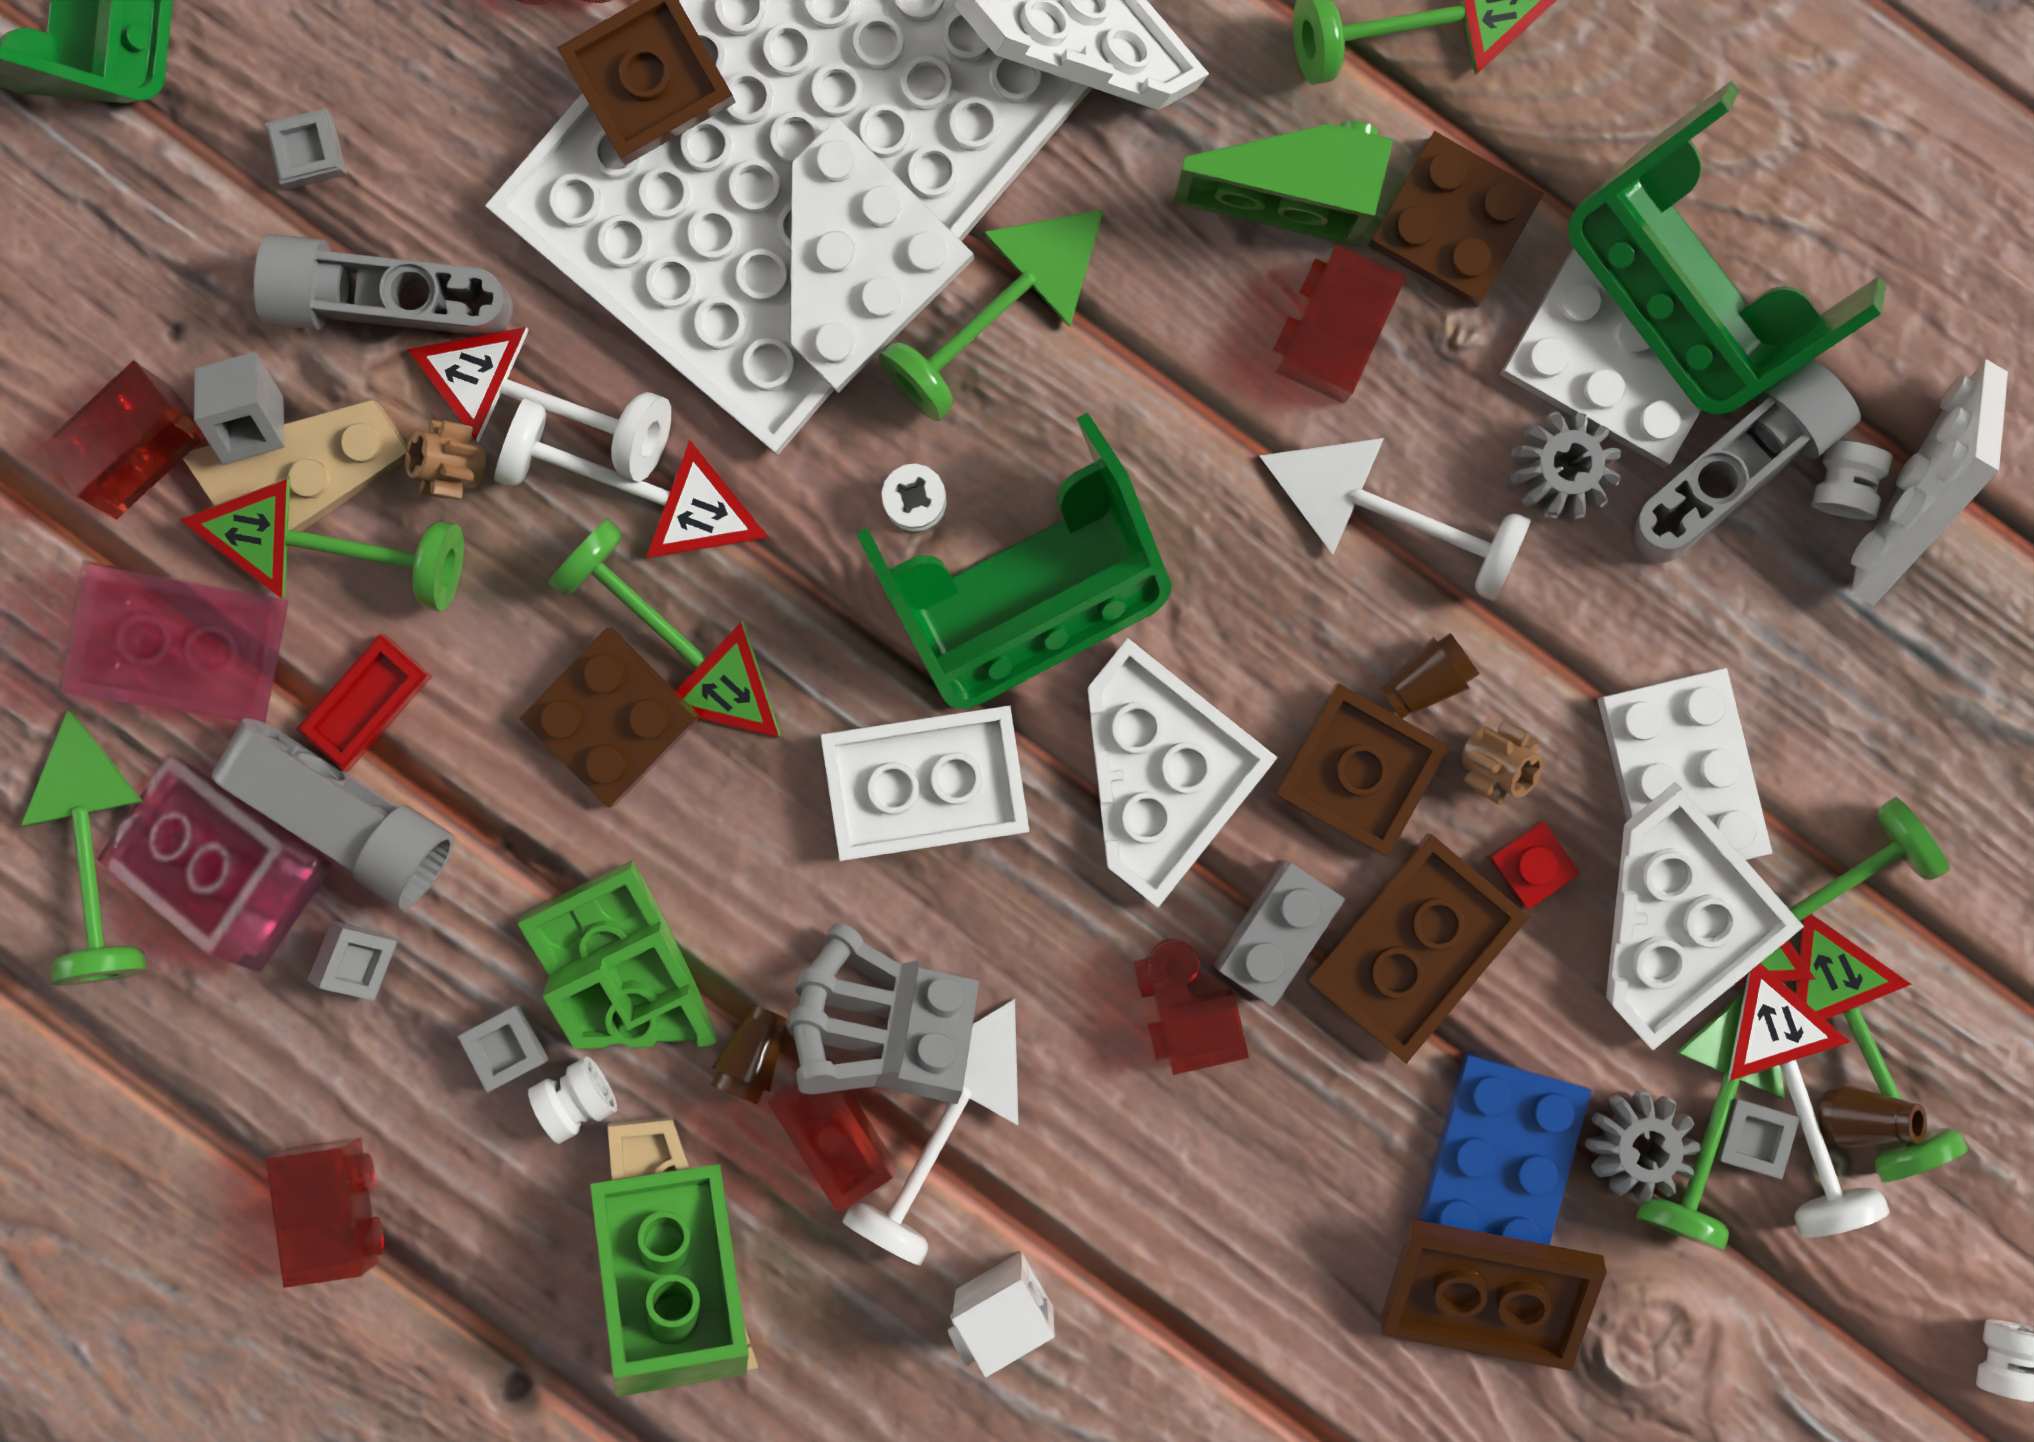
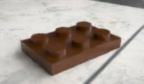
[1305,833,1530,1064]
[1381,1219,1607,1371]

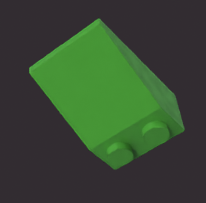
[1173,121,1394,247]
[590,1164,749,1397]

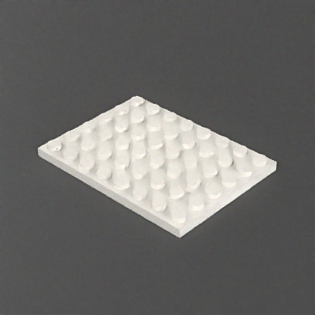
[485,0,1092,456]

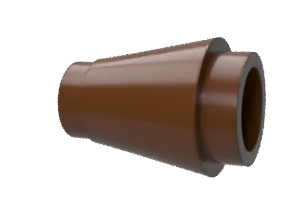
[1380,633,1480,719]
[711,1004,787,1105]
[1819,1084,1927,1149]

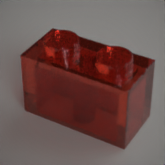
[1272,245,1406,404]
[39,360,205,520]
[767,1057,897,1214]
[266,1137,384,1288]

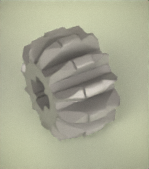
[1510,412,1621,521]
[1585,1089,1701,1202]

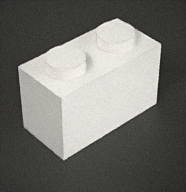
[948,1252,1055,1378]

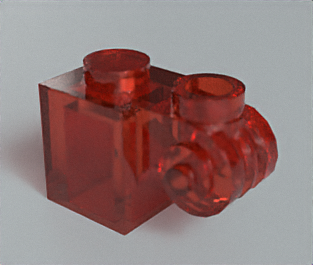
[1133,938,1249,1075]

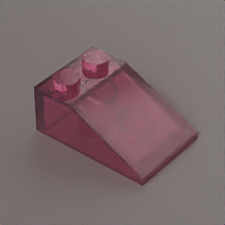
[59,560,289,723]
[97,753,333,972]

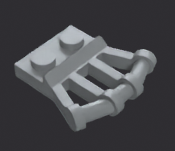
[787,923,979,1104]

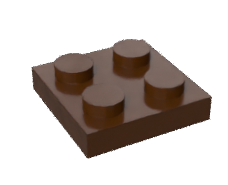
[557,0,736,166]
[1368,131,1544,307]
[519,628,701,808]
[1274,683,1450,857]

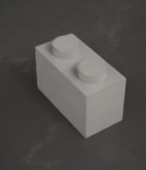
[1213,860,1345,1007]

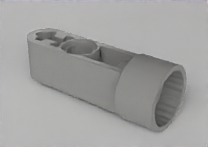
[254,234,513,335]
[1633,359,1861,563]
[211,718,455,910]

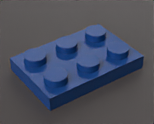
[1418,1052,1592,1245]

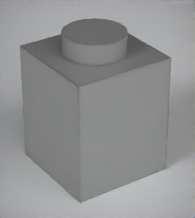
[194,351,285,465]

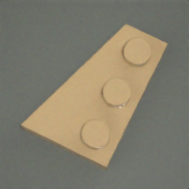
[179,400,408,532]

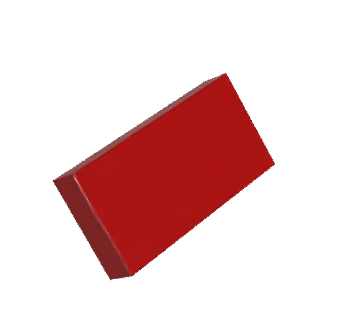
[296,634,433,771]

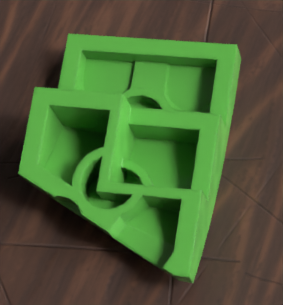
[517,860,717,1049]

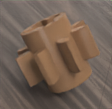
[405,420,486,500]
[1461,720,1543,805]

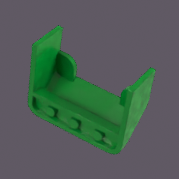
[0,0,173,103]
[1568,80,1886,414]
[856,412,1171,709]

